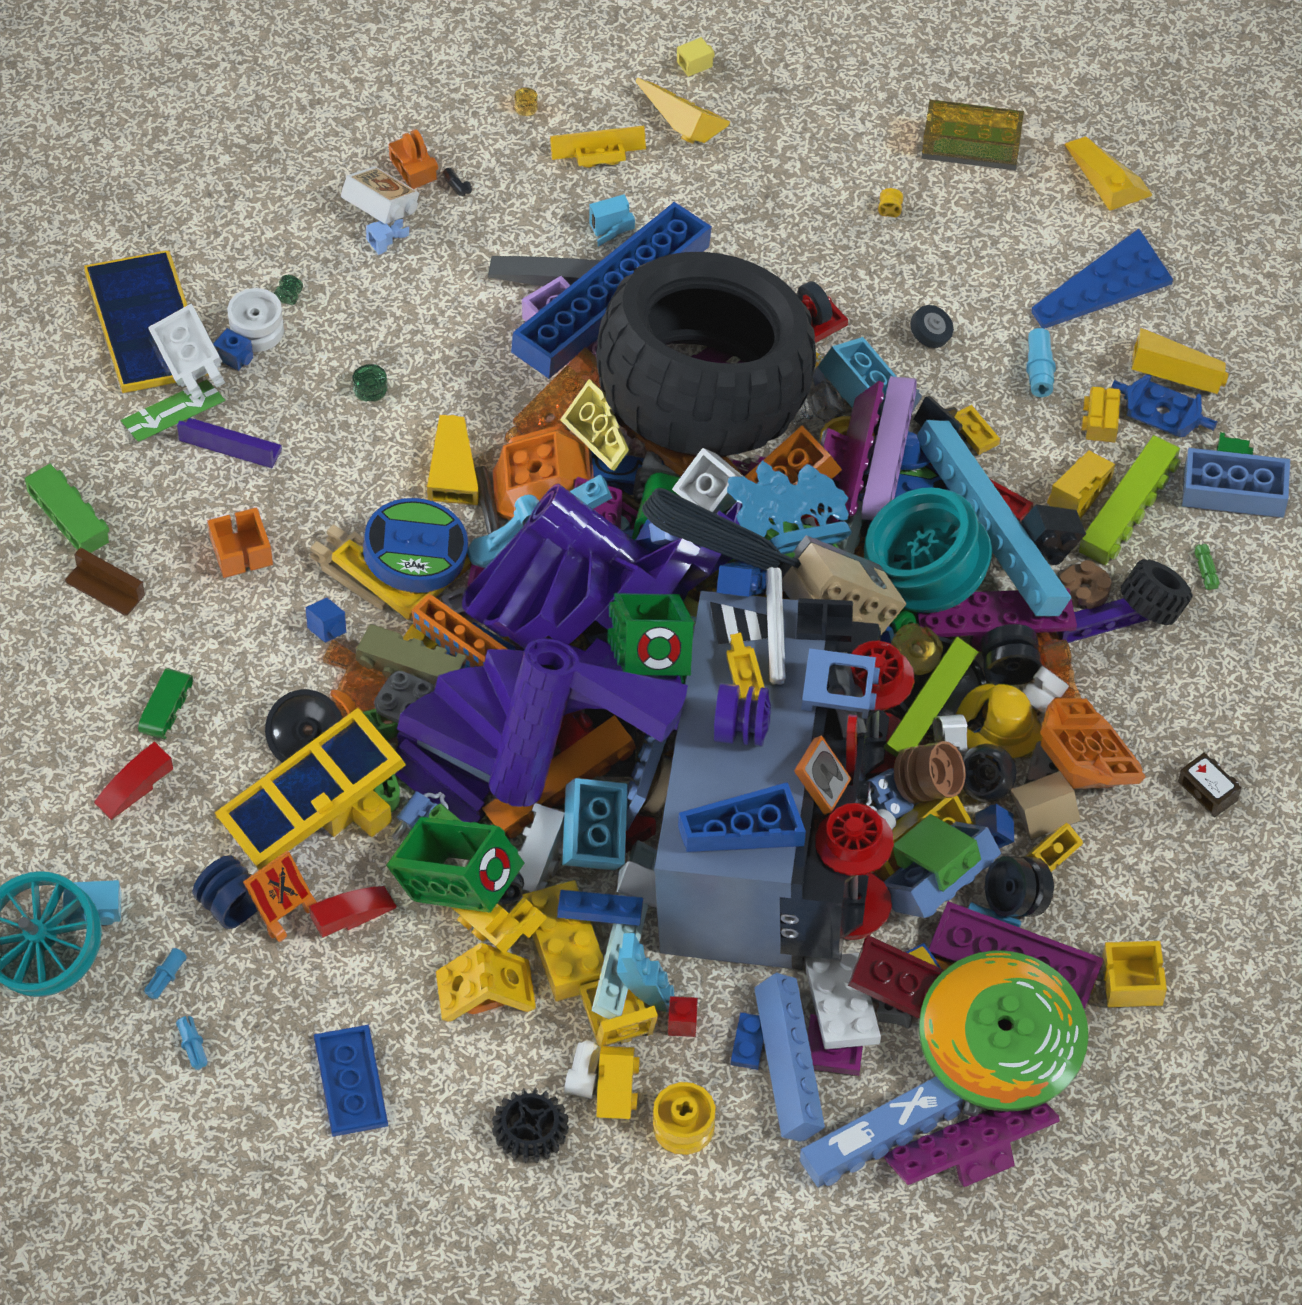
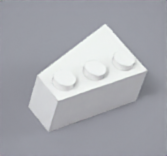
[518,803,565,900]

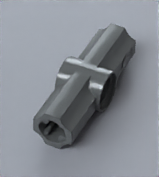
[827,652,867,739]

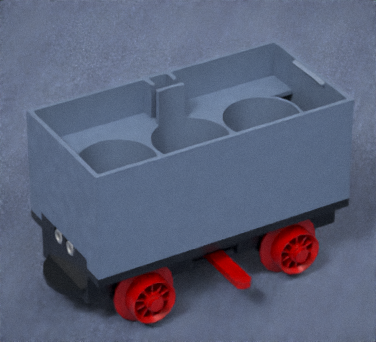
[654,591,914,970]

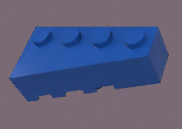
[678,782,806,852]

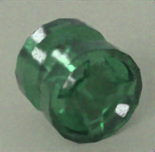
[274,275,303,305]

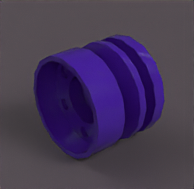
[714,683,771,747]

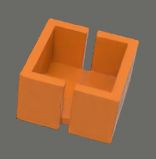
[207,507,273,578]

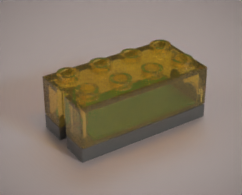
[921,99,1024,171]

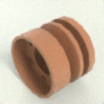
[894,741,966,803]

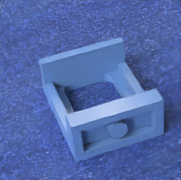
[801,648,880,719]

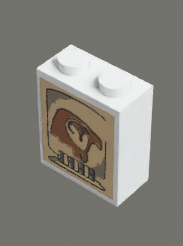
[340,166,419,224]

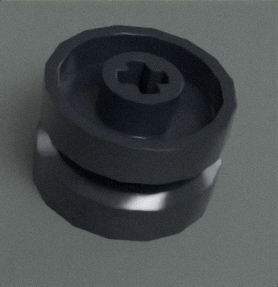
[980,624,1042,685]
[984,856,1054,917]

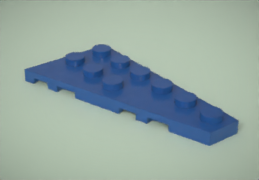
[1031,229,1173,329]

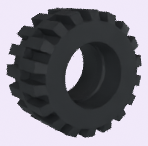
[1120,559,1193,625]

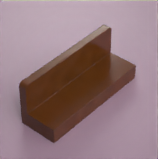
[65,547,145,616]

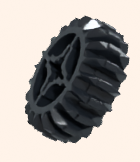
[492,1087,569,1164]

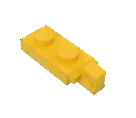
[727,632,765,700]

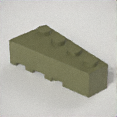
[356,624,466,687]

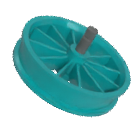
[0,871,102,997]

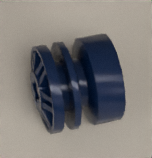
[192,855,258,929]

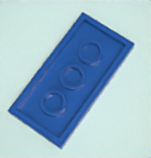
[314,1024,388,1137]

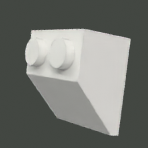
[672,448,742,514]

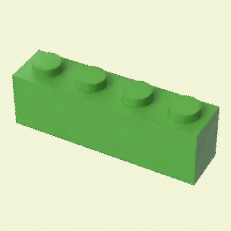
[25,463,110,553]

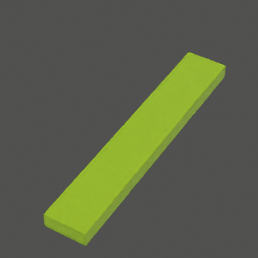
[883,637,978,757]

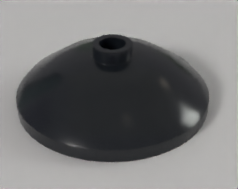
[265,689,344,769]

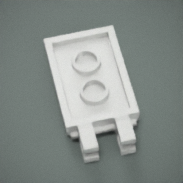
[148,303,225,399]

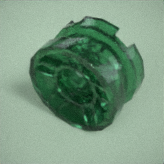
[352,364,388,402]

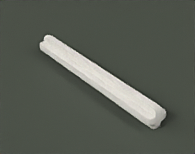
[766,567,786,685]

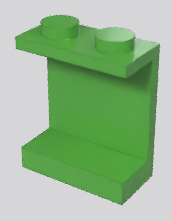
[893,814,981,892]

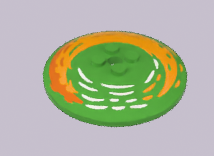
[919,951,1088,1111]

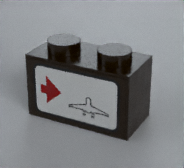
[1178,752,1241,818]

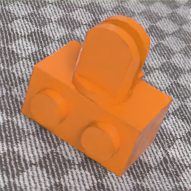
[388,129,438,189]

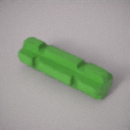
[1194,544,1220,590]

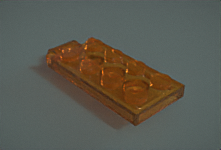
[504,347,606,443]

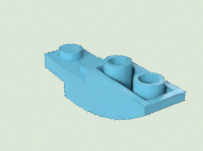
[617,933,674,1012]

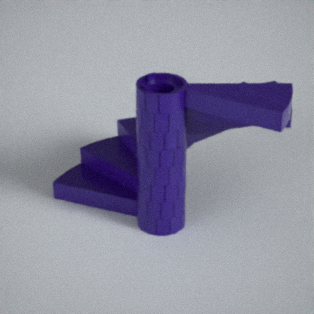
[462,483,743,649]
[397,638,688,807]

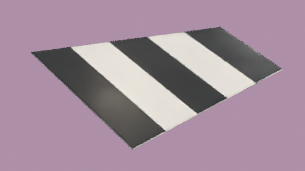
[710,602,768,645]

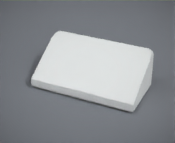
[617,861,657,908]

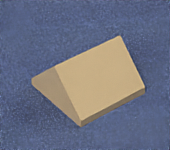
[1010,771,1081,840]

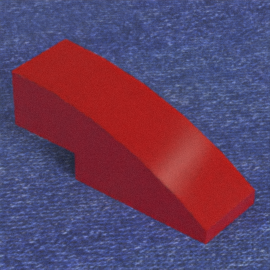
[94,741,173,820]
[309,886,397,938]

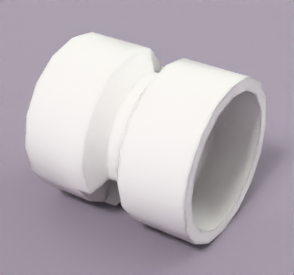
[1022,666,1069,714]

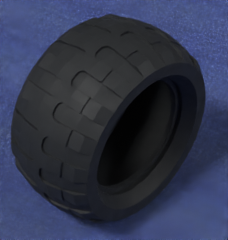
[596,252,816,456]

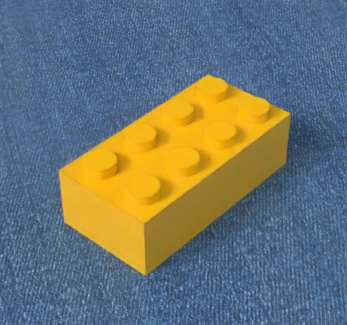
[522,880,604,1002]

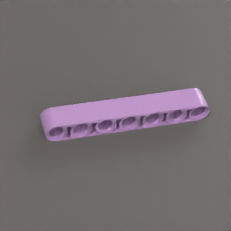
[862,376,917,521]

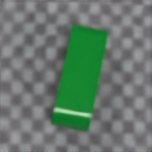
[138,668,193,740]

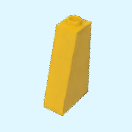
[1131,328,1229,394]
[427,415,479,505]

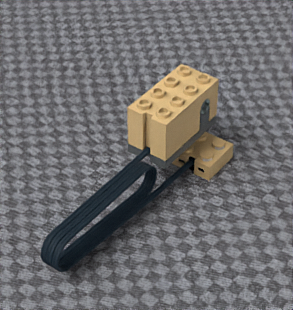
[642,488,906,635]

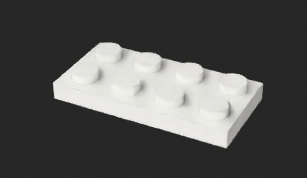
[804,953,881,1049]

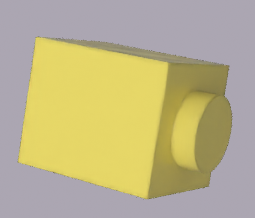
[677,37,715,77]

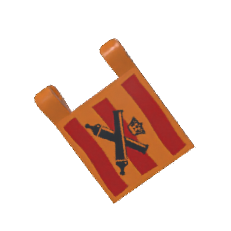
[243,851,317,942]

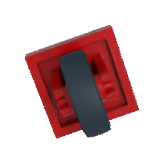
[797,281,848,343]

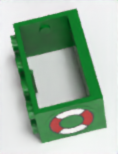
[608,593,694,676]
[386,817,525,913]

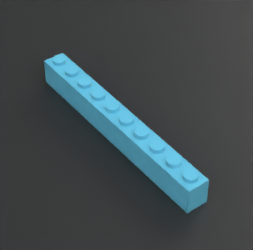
[917,420,1072,616]

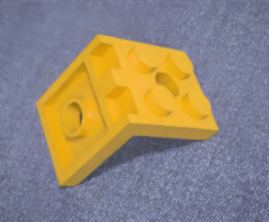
[436,942,536,1022]
[579,980,658,1047]

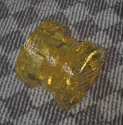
[514,87,538,116]

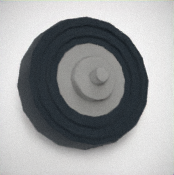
[910,305,954,348]

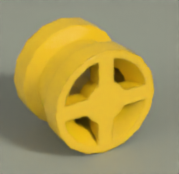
[878,188,903,218]

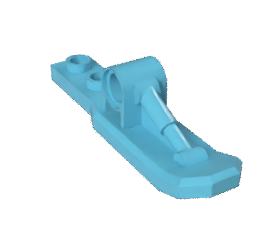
[467,474,612,568]

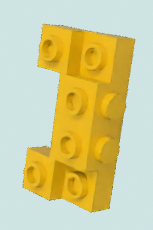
[451,897,547,954]

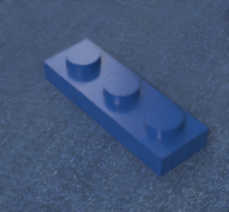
[557,890,643,926]

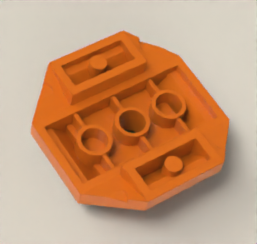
[493,425,594,520]
[1040,698,1146,789]

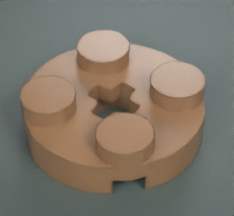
[1060,560,1112,609]

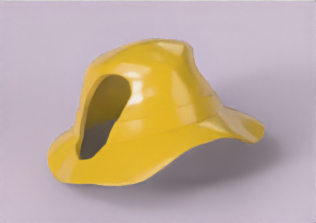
[956,684,1042,758]

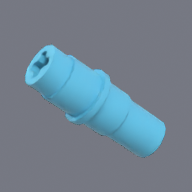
[1026,328,1056,397]

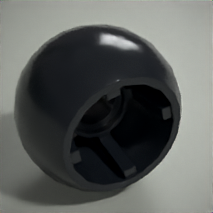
[962,743,1017,802]

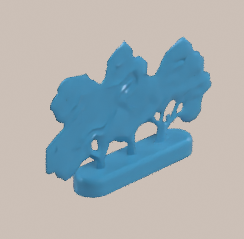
[727,461,852,554]

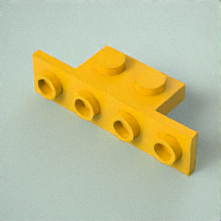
[550,125,646,168]

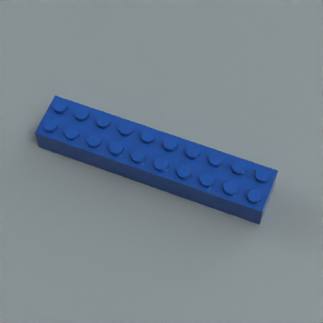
[511,202,712,379]

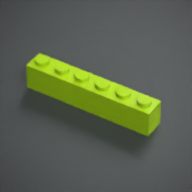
[1079,435,1181,566]

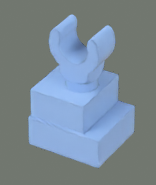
[366,219,409,255]

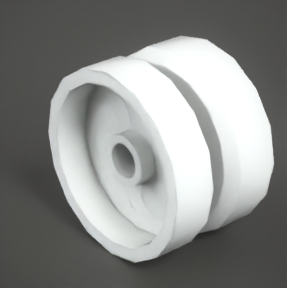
[227,288,284,352]

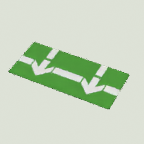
[120,379,225,442]

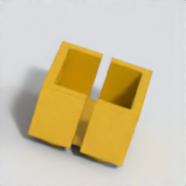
[1102,941,1167,1007]

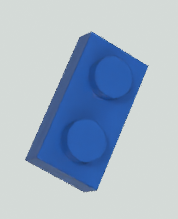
[731,1012,764,1070]

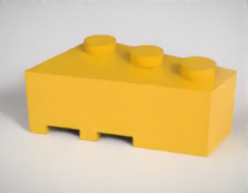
[1047,450,1115,520]

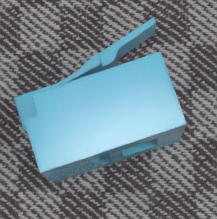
[589,194,635,247]

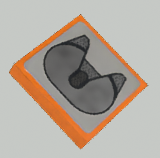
[794,736,851,814]

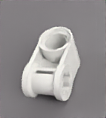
[933,714,968,757]

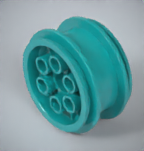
[864,488,992,613]

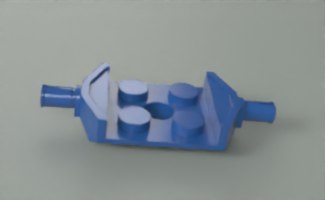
[1111,374,1218,437]

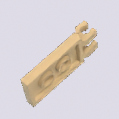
[310,524,388,610]

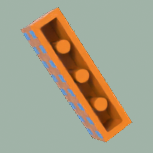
[411,593,508,667]

